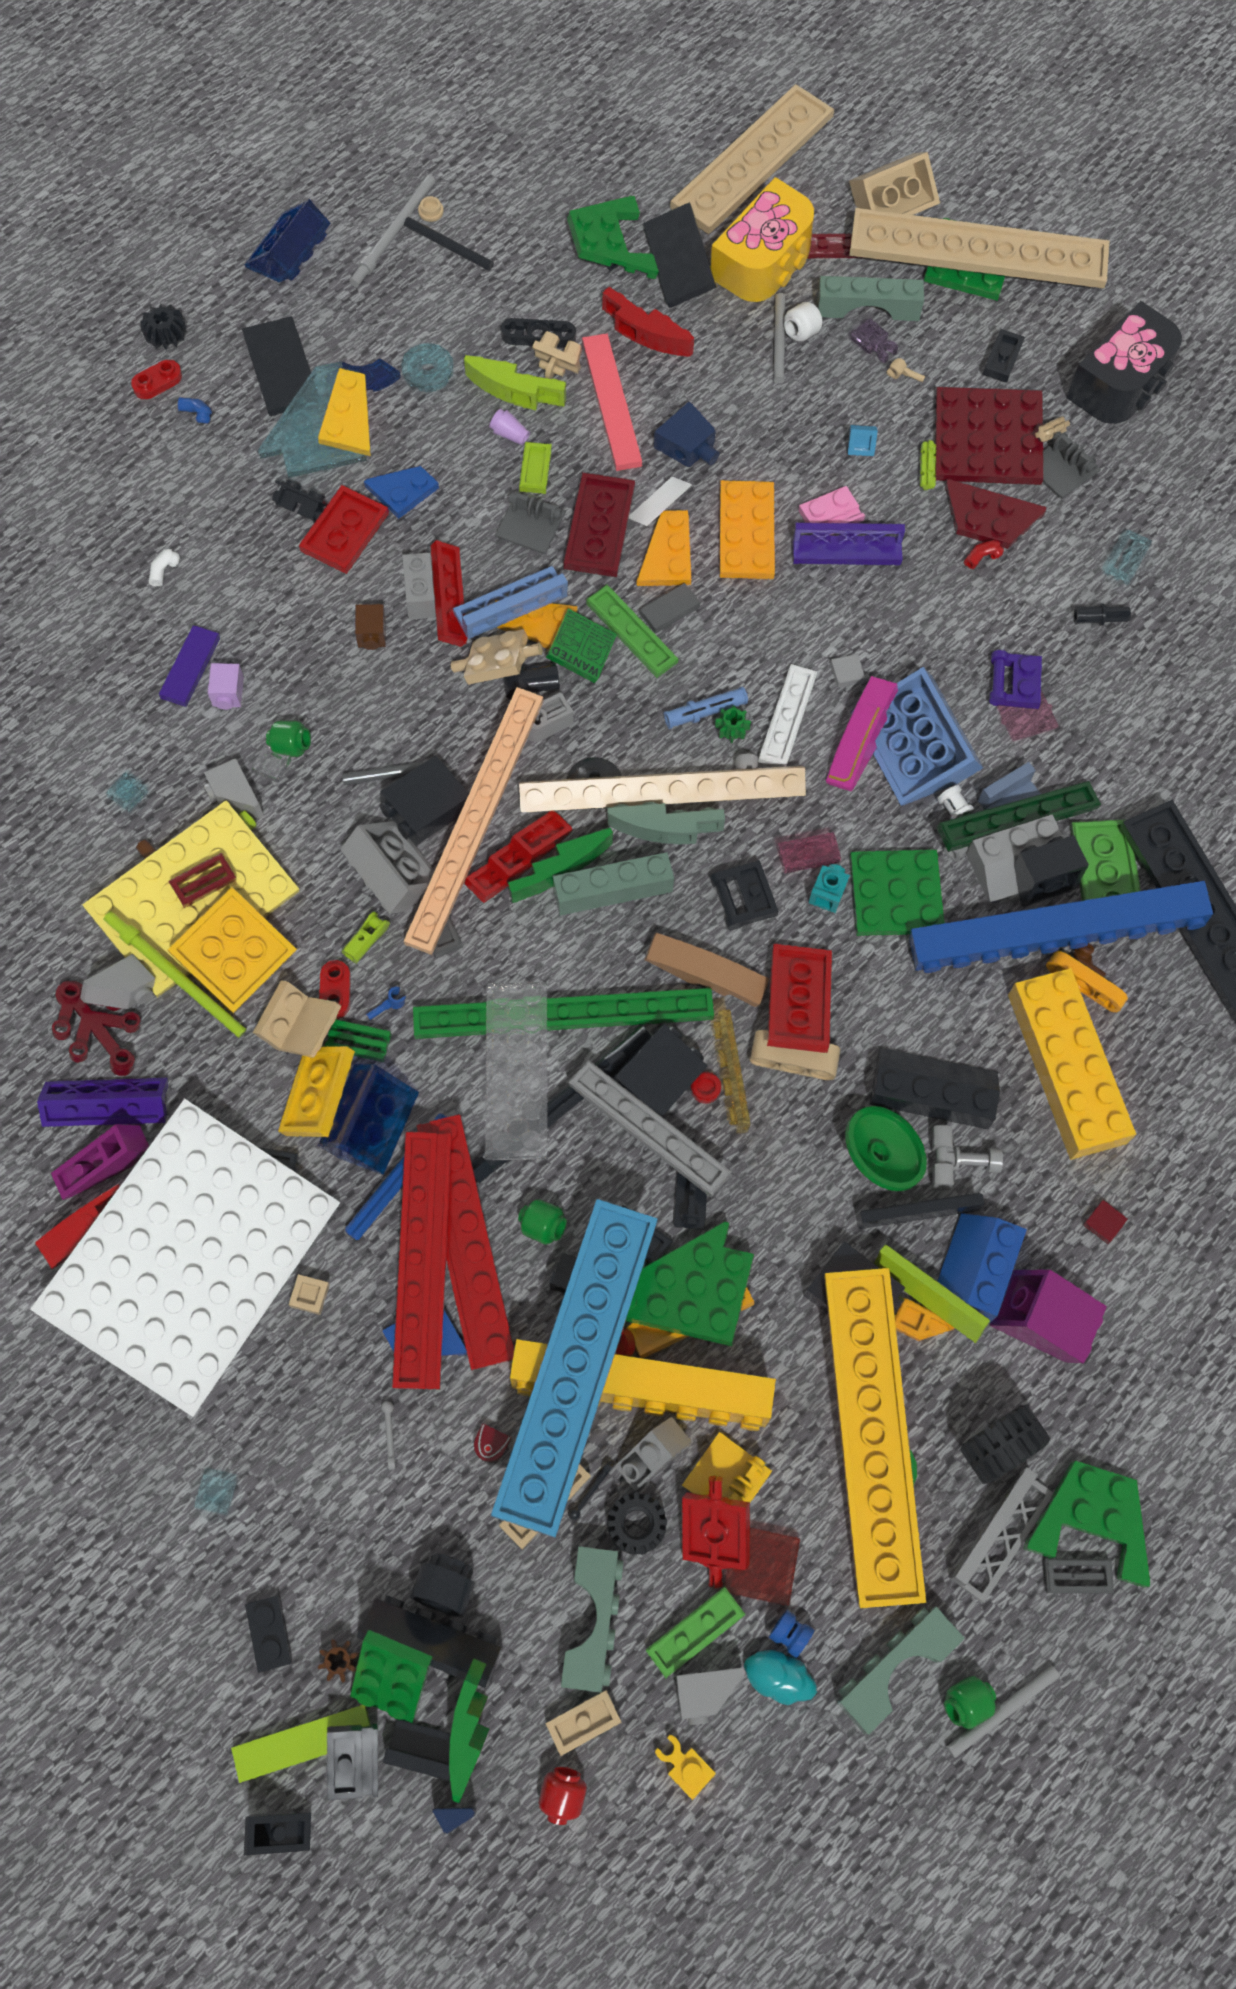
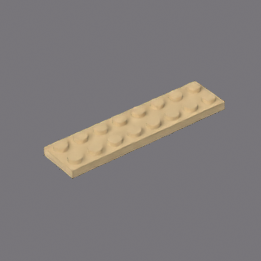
[670,84,834,234]

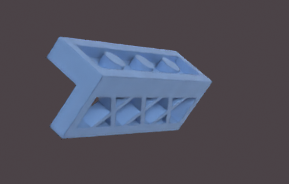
[453,566,568,639]

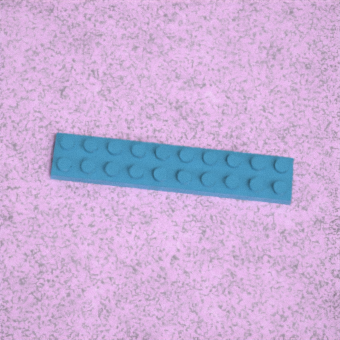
[491,1199,658,1538]

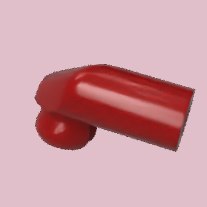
[964,540,1004,569]

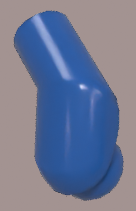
[178,397,212,424]

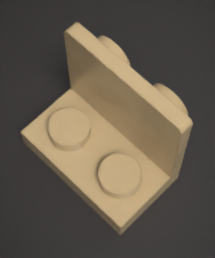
[253,981,341,1058]

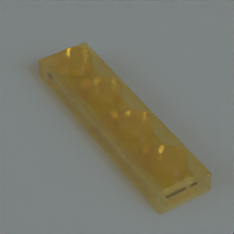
[712,1009,750,1134]

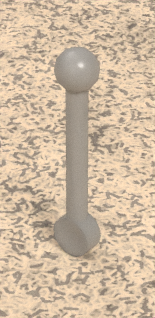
[381,1401,396,1470]

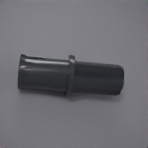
[1074,603,1131,626]

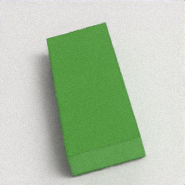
[646,1586,746,1678]

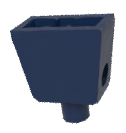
[654,402,720,467]

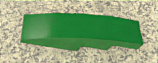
[508,828,613,904]
[449,1659,490,1803]

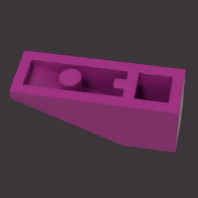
[51,1124,149,1200]

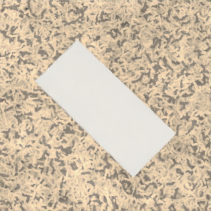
[629,477,692,526]

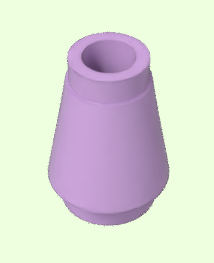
[489,409,530,446]

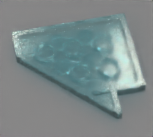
[258,361,367,478]

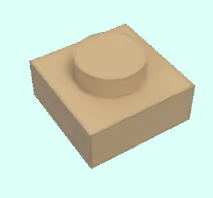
[288,1274,330,1315]

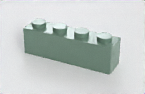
[553,852,674,916]

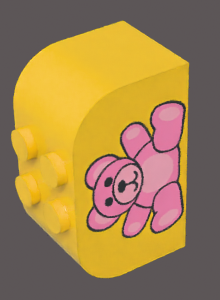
[711,177,814,302]

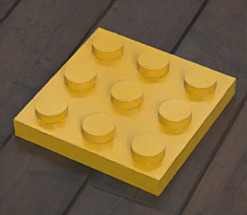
[167,887,297,1014]

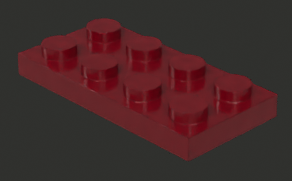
[564,472,635,577]

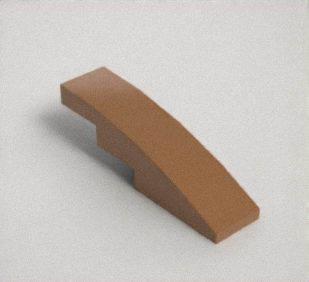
[644,933,769,1007]

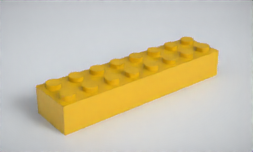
[510,1339,776,1431]

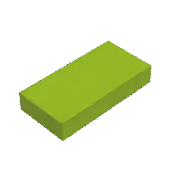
[519,442,552,494]

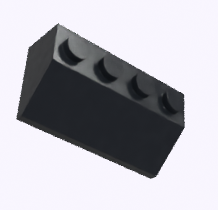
[869,1047,1000,1130]
[356,1595,503,1688]

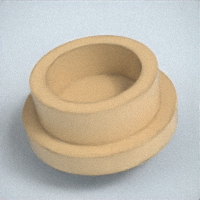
[418,196,444,222]

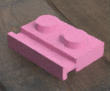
[798,486,865,535]

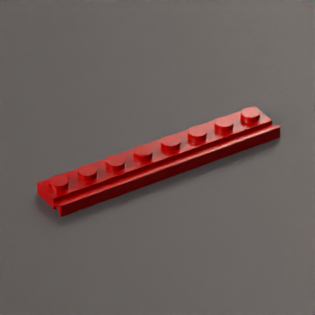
[416,1114,515,1370]
[392,1132,452,1390]

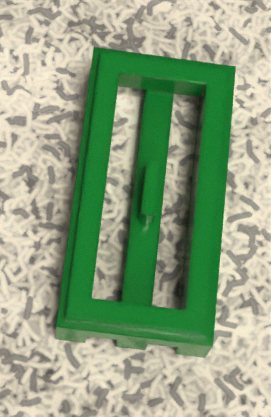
[325,1020,392,1062]

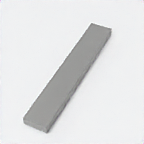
[569,1060,731,1198]

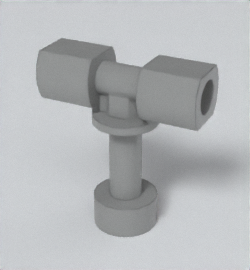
[931,1125,1003,1190]

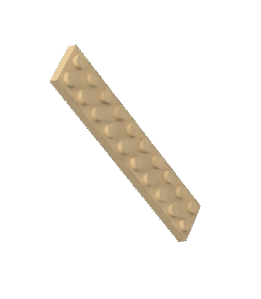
[849,208,1110,288]

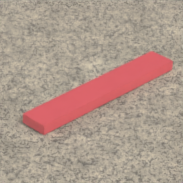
[582,333,642,471]

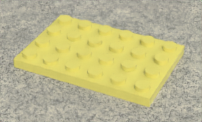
[82,801,299,998]

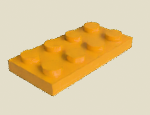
[720,480,775,579]

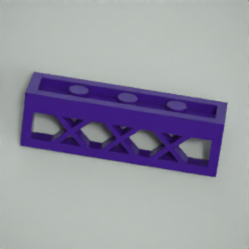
[792,523,905,565]
[37,1078,168,1127]

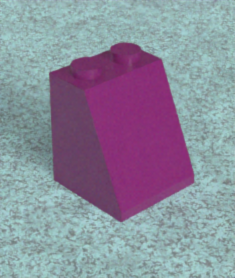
[989,1269,1107,1364]

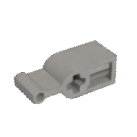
[527,692,573,742]

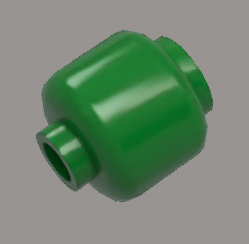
[266,720,311,757]
[518,1199,567,1245]
[944,1676,996,1729]

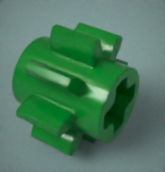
[715,706,751,743]

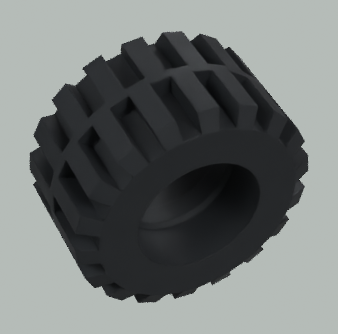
[960,1405,1051,1484]

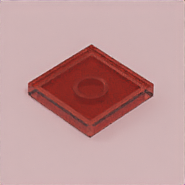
[724,1528,800,1606]

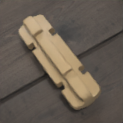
[1035,416,1070,442]

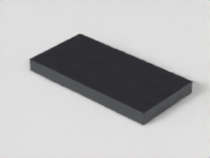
[643,202,717,308]
[242,316,320,417]

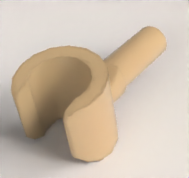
[887,358,925,383]

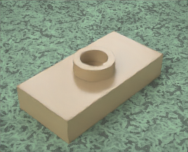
[545,1690,622,1756]

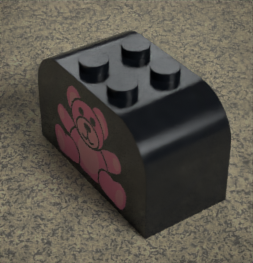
[1066,301,1182,424]

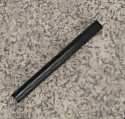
[404,216,494,271]

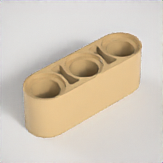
[750,1030,841,1080]

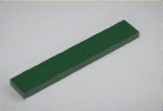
[936,781,1101,852]

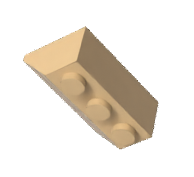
[849,152,940,215]

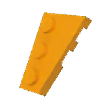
[637,510,692,586]
[495,600,578,649]

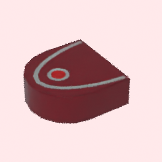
[474,1423,512,1463]

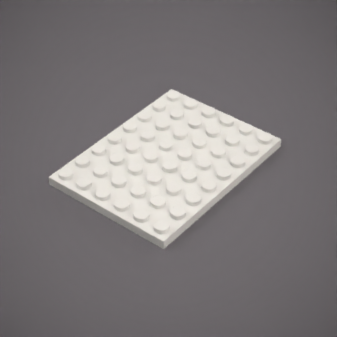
[30,1098,340,1417]

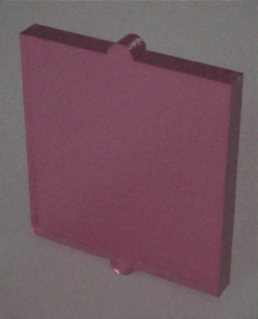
[996,690,1059,742]

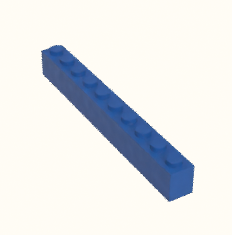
[909,881,1213,973]

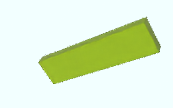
[874,1244,990,1343]
[231,1705,371,1783]

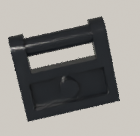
[710,860,779,931]

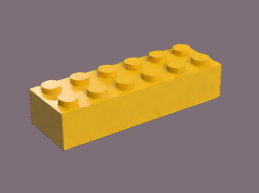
[1008,968,1137,1160]

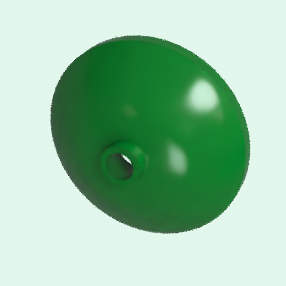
[845,1106,927,1191]

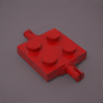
[682,1475,750,1588]

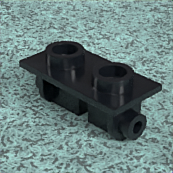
[272,480,328,522]
[674,1172,707,1230]

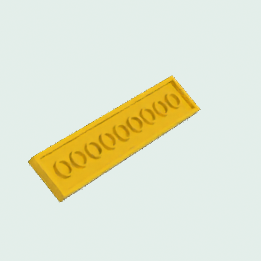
[824,1268,926,1608]

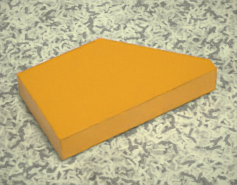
[895,1298,955,1341]

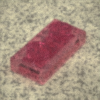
[777,832,841,874]

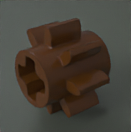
[318,1639,360,1683]

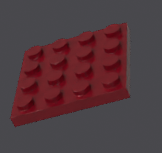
[935,387,1043,485]

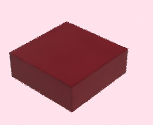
[1083,1200,1128,1244]

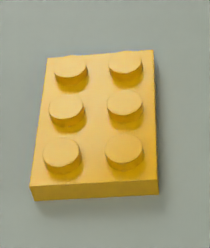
[278,1046,355,1137]

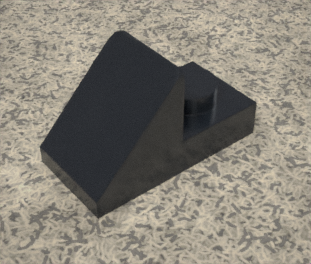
[244,1812,311,1855]

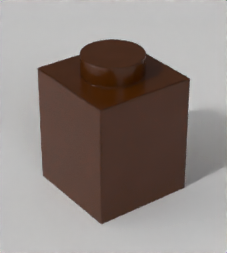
[355,604,386,650]

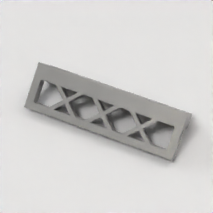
[950,1467,1053,1603]

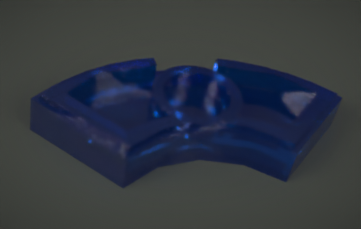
[326,358,401,392]

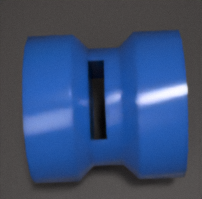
[768,1609,815,1658]

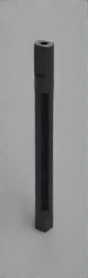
[472,1026,650,1183]

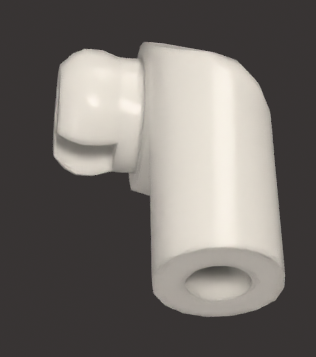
[149,549,180,586]

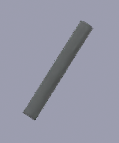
[342,761,426,785]

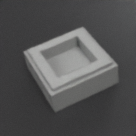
[830,654,865,688]

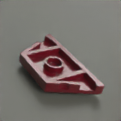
[945,479,1047,549]

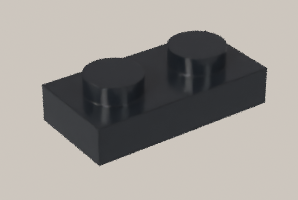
[982,329,1025,383]
[245,1595,293,1673]

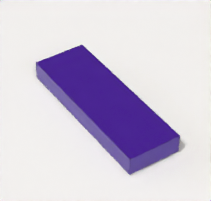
[159,625,220,707]

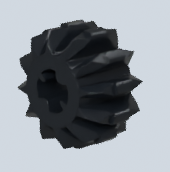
[140,303,187,351]

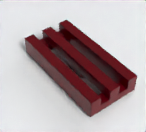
[169,853,237,908]

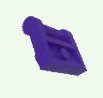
[989,650,1042,710]

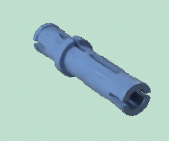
[664,687,748,729]

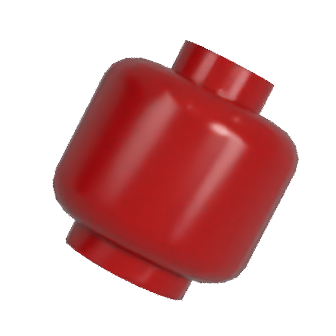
[538,1767,587,1825]

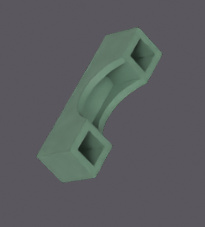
[817,276,924,321]
[561,1546,624,1693]
[836,1607,965,1735]

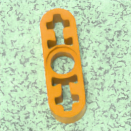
[1046,951,1128,1013]

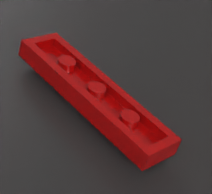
[430,540,467,647]

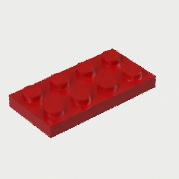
[767,944,832,1053]

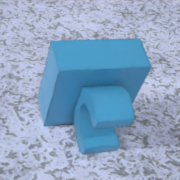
[847,425,878,456]

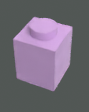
[208,663,244,710]

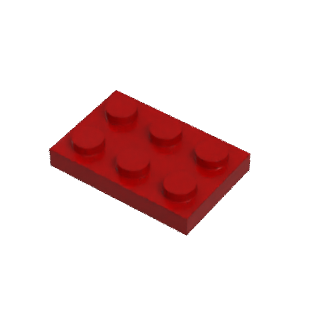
[299,485,389,574]

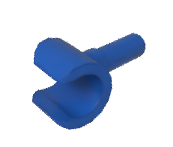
[366,986,406,1020]

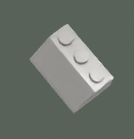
[966,815,1064,904]
[340,821,435,914]

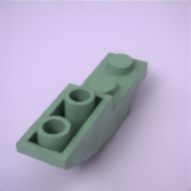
[607,802,725,844]

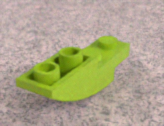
[464,355,566,410]

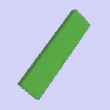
[586,585,678,678]

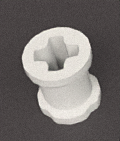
[937,785,974,820]

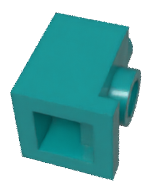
[809,864,850,913]

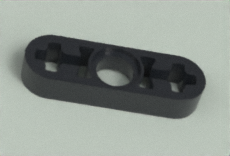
[501,318,576,348]

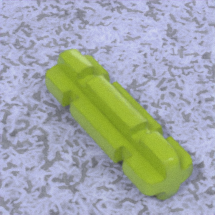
[920,440,936,490]

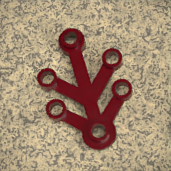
[52,981,140,1076]

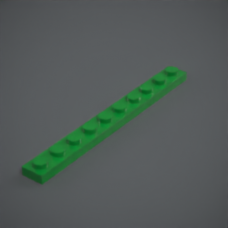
[413,988,714,1039]

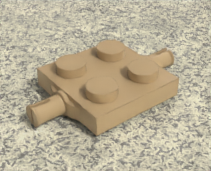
[451,629,543,685]

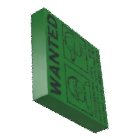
[545,608,617,683]

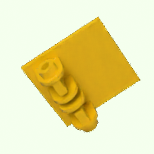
[682,1432,772,1503]

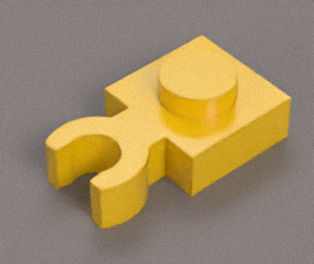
[655,1734,716,1800]

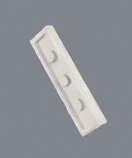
[758,664,817,767]

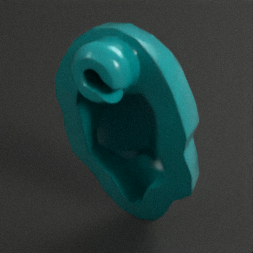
[744,1650,817,1706]

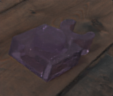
[851,318,898,363]

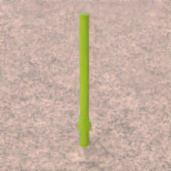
[103,911,247,1038]

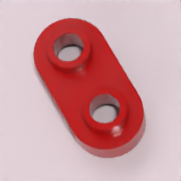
[131,360,182,399]
[319,960,351,1019]

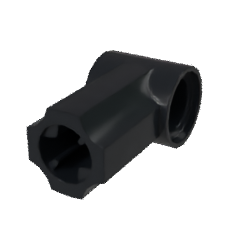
[503,663,560,700]

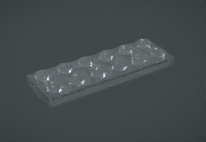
[485,982,548,1160]

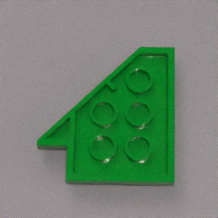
[626,1222,754,1346]

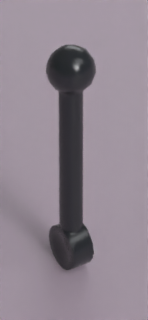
[568,1461,614,1520]

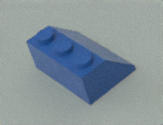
[937,1213,1027,1323]

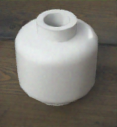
[784,302,822,342]

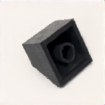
[1014,835,1089,907]

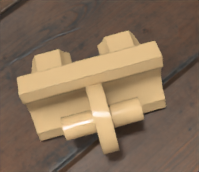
[532,331,582,379]

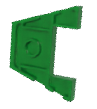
[567,196,659,279]
[1023,1461,1150,1588]

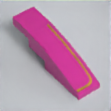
[826,676,898,792]

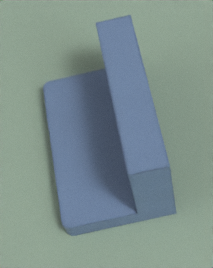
[978,762,1041,810]

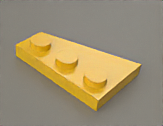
[318,368,371,456]

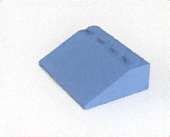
[851,667,983,806]

